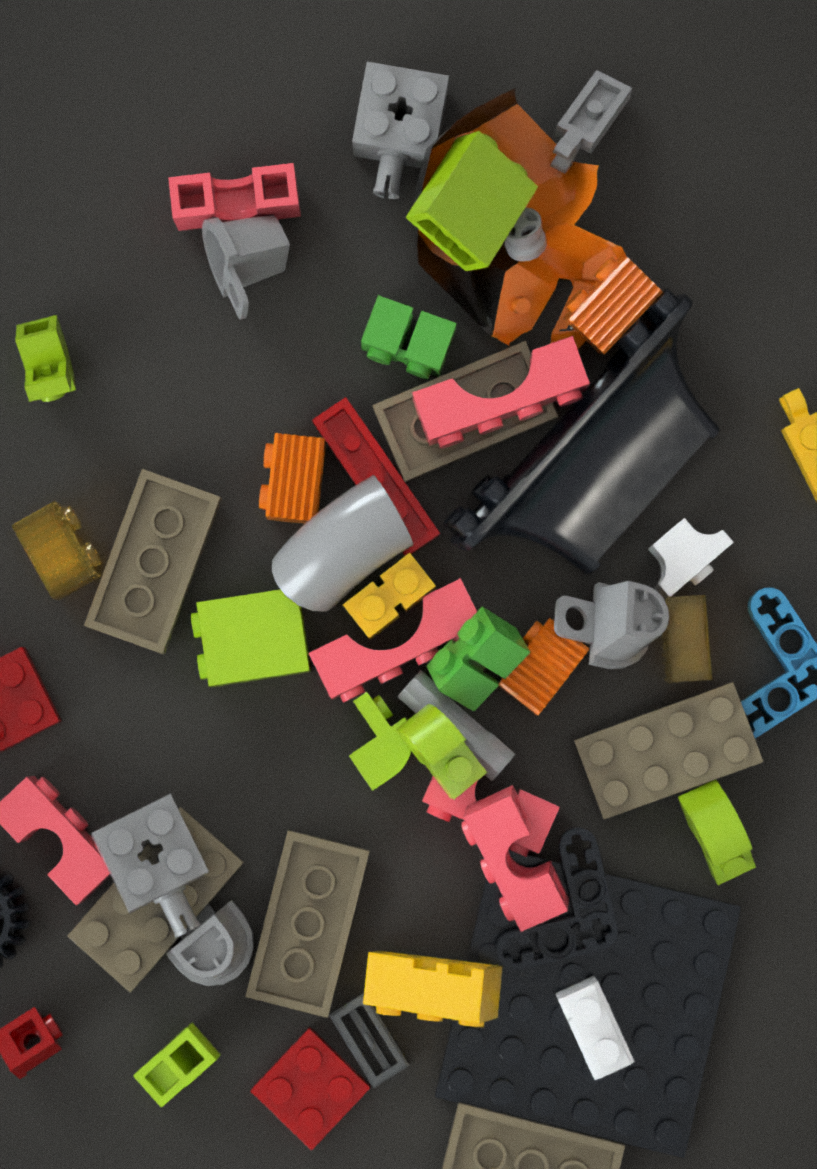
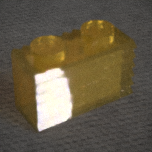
[11,500,102,600]
[661,595,712,683]

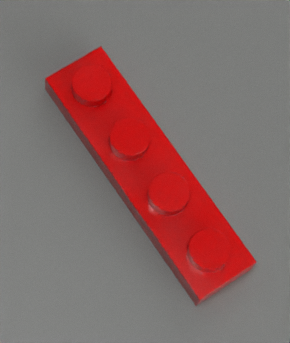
[312,397,440,556]

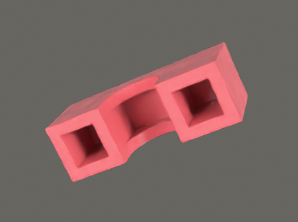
[168,163,301,231]
[0,776,111,906]
[422,776,560,857]
[461,785,569,932]

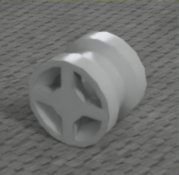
[505,207,547,262]

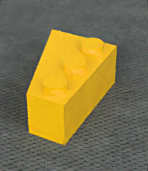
[363,951,503,1027]

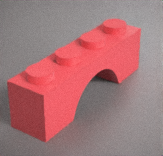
[412,336,590,449]
[309,578,477,703]

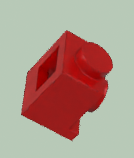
[0,1007,63,1079]

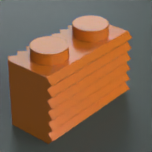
[563,257,663,355]
[259,433,326,524]
[498,618,590,716]

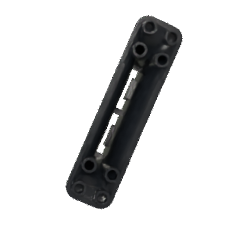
[443,288,719,574]

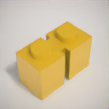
[343,553,436,640]

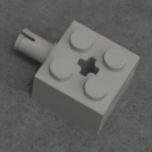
[352,62,449,199]
[91,794,209,938]

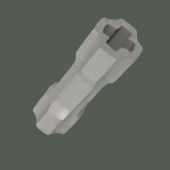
[397,670,515,781]

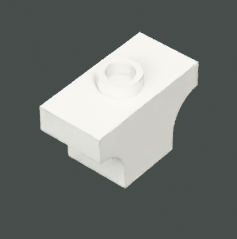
[648,518,733,600]

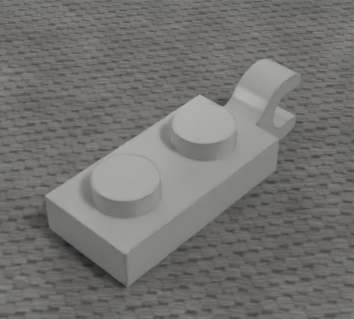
[551,70,632,174]

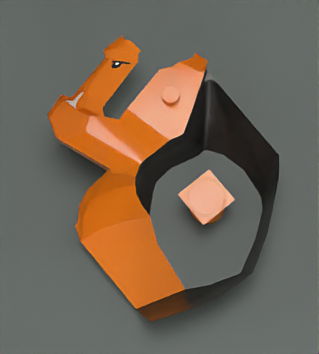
[412,87,627,350]

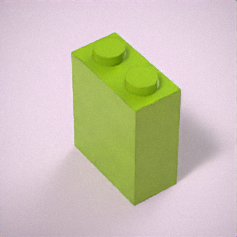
[405,131,538,271]
[191,589,312,687]

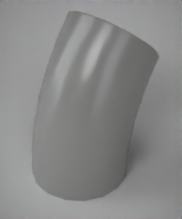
[272,475,413,612]

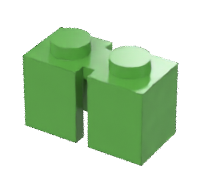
[361,295,457,379]
[426,606,531,711]

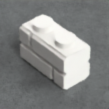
[555,976,634,1080]

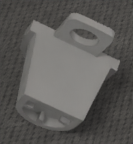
[202,215,290,320]
[554,581,669,669]
[166,900,254,986]

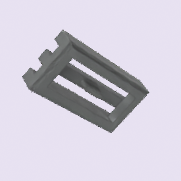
[329,992,410,1088]

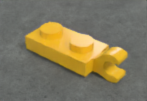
[779,388,817,502]

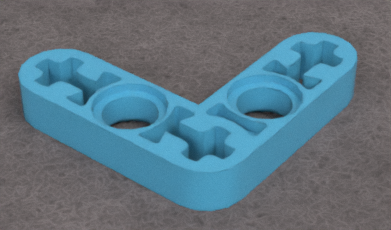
[741,588,817,738]

